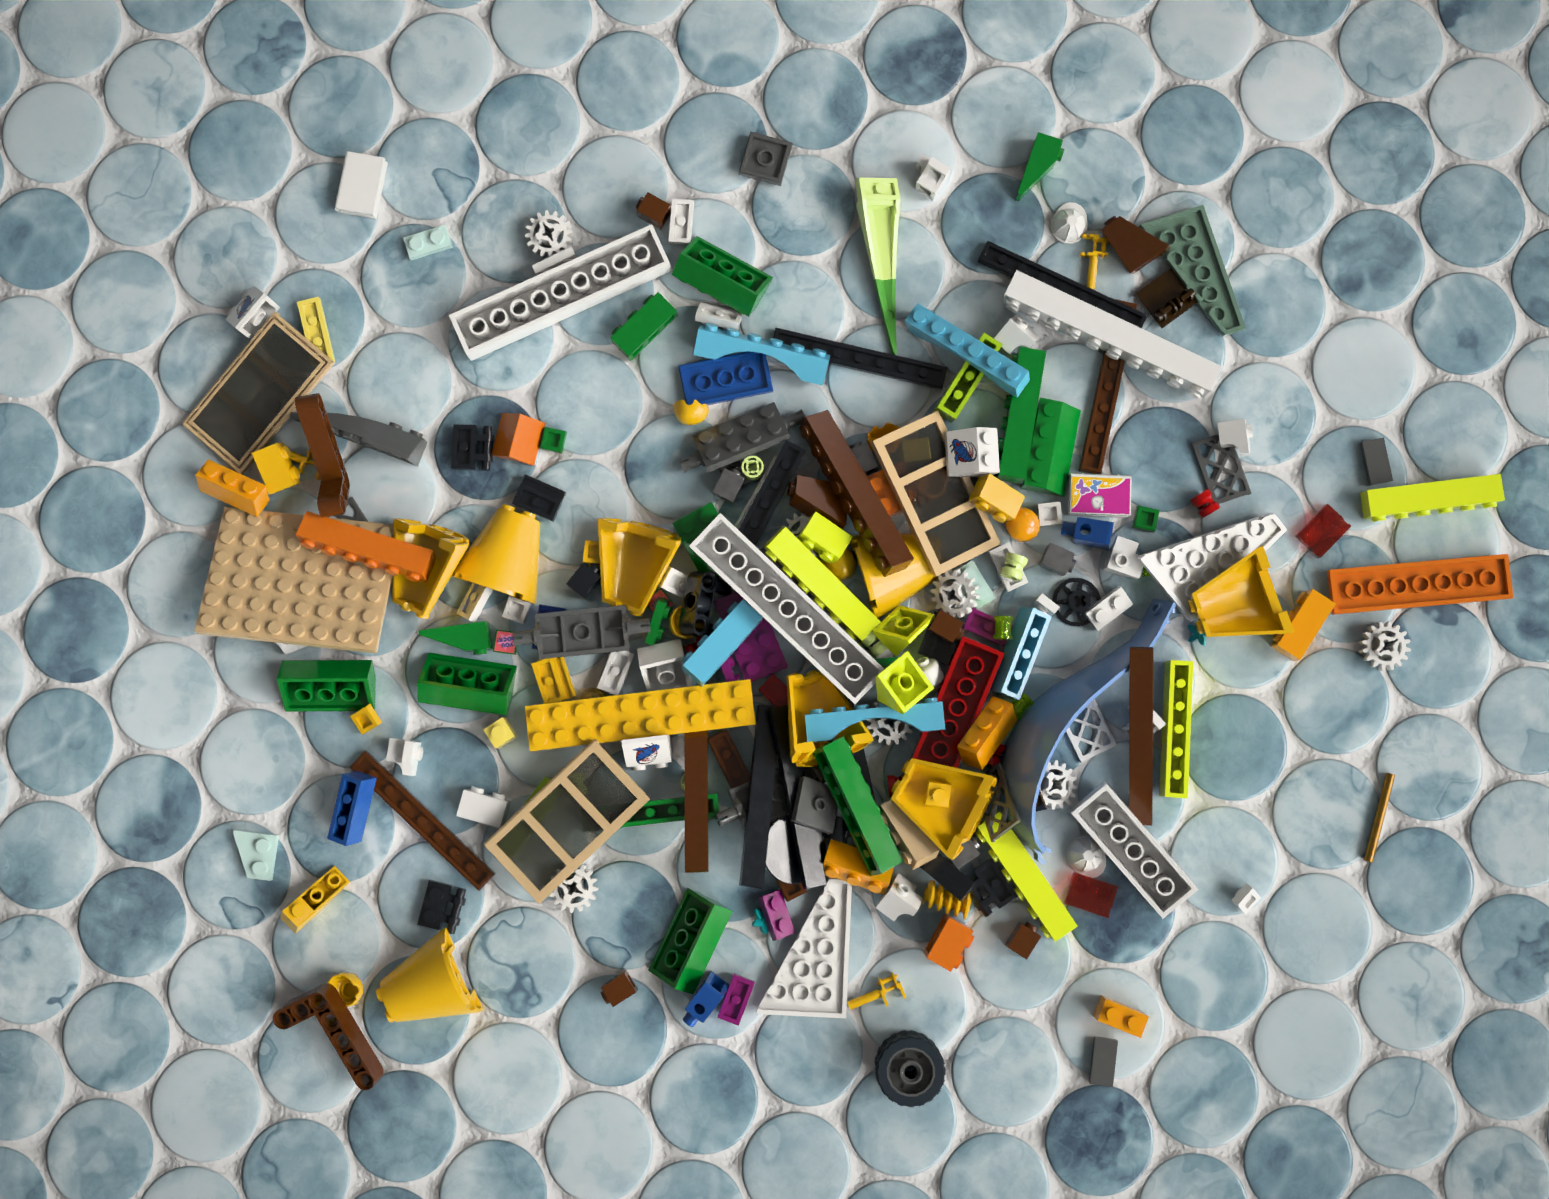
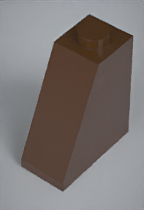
[1101,216,1171,274]
[787,475,847,530]

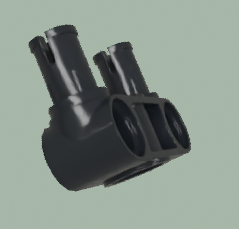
[679,571,732,638]

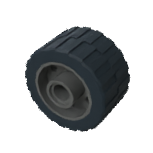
[874,1030,946,1107]

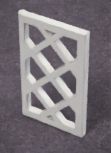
[1066,699,1117,762]

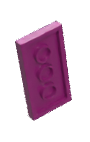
[714,592,788,682]

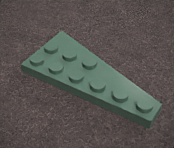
[1139,205,1246,337]

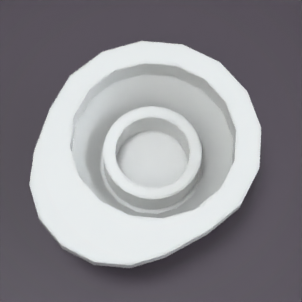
[1051,202,1088,244]
[1066,835,1106,878]

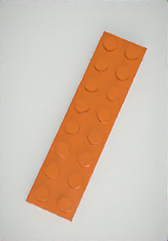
[1327,554,1514,615]

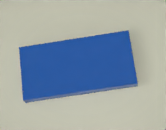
[678,351,773,405]

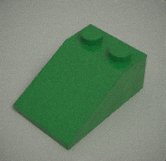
[672,502,720,578]

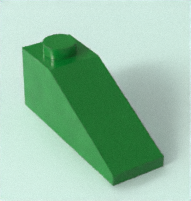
[1015,132,1065,201]
[419,621,493,655]

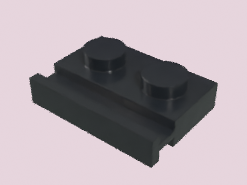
[512,474,566,522]
[918,611,965,665]

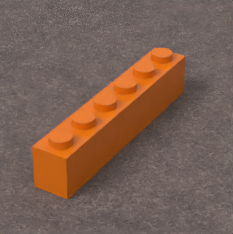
[295,511,436,582]

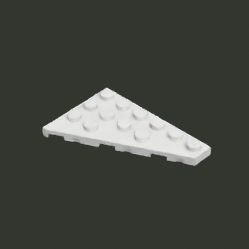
[1137,513,1287,622]
[757,878,852,1018]

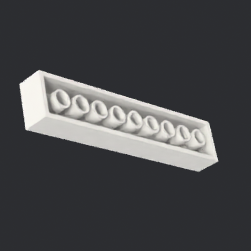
[449,224,672,361]
[1003,270,1223,398]
[689,513,884,704]

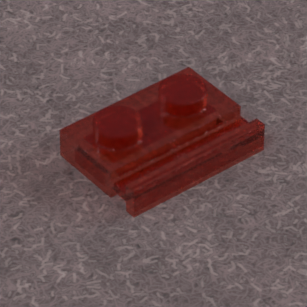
[1295,504,1351,559]
[1064,872,1118,918]

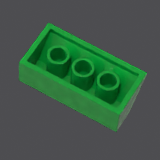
[672,236,773,317]
[1020,398,1081,497]
[417,653,517,716]
[277,660,376,712]
[648,888,733,994]

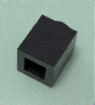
[566,563,601,599]

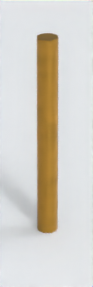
[1364,773,1395,863]

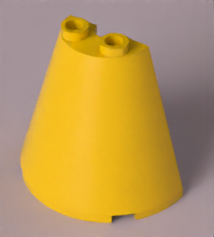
[452,504,540,604]
[392,518,469,619]
[598,518,682,616]
[850,533,946,619]
[1187,546,1294,637]
[786,670,874,767]
[891,758,997,860]
[376,928,483,1023]

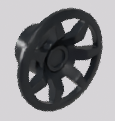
[1052,578,1101,626]

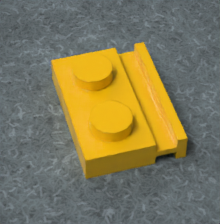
[531,657,577,704]

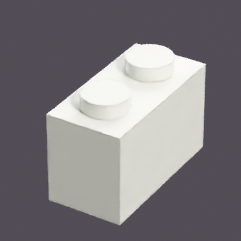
[456,786,511,828]

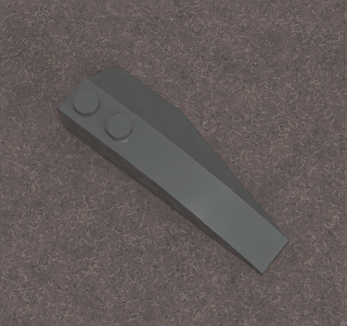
[289,412,428,466]

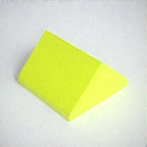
[873,605,935,656]
[875,651,934,714]

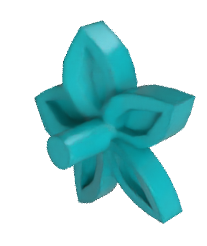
[1187,625,1206,646]
[752,909,769,935]

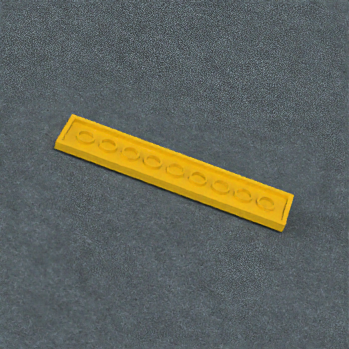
[525,679,756,751]

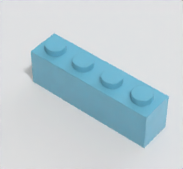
[682,599,763,687]
[990,607,1052,700]

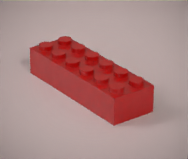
[910,636,1005,768]

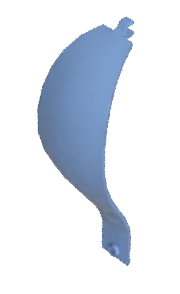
[997,598,1177,864]

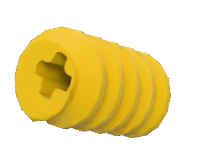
[921,879,971,920]

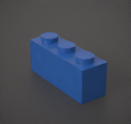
[327,771,377,846]

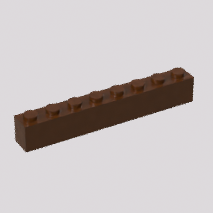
[799,410,914,577]

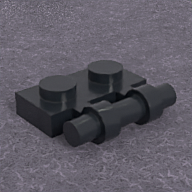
[451,424,494,471]
[966,858,1018,917]
[417,880,466,934]

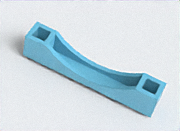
[905,303,1030,398]
[693,323,830,385]
[805,698,945,742]

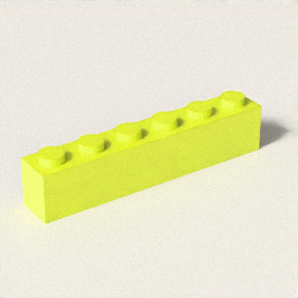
[1360,474,1505,522]
[763,527,881,641]
[1159,660,1193,798]
[975,811,1078,942]

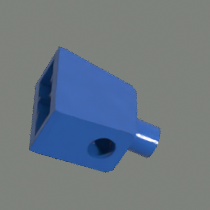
[1061,517,1114,551]
[683,971,730,1027]

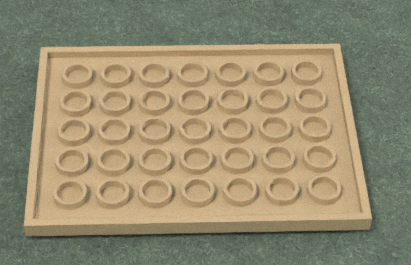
[194,507,393,653]

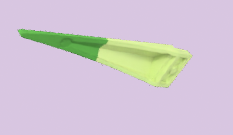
[855,178,900,355]

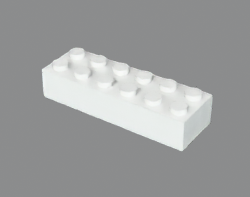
[1070,781,1198,919]

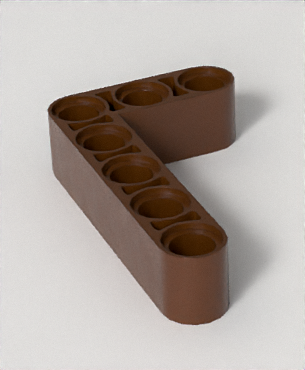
[295,393,350,518]
[273,983,384,1090]

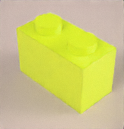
[797,512,853,564]

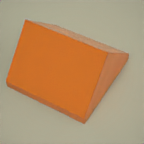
[491,413,545,466]

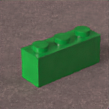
[610,292,678,361]

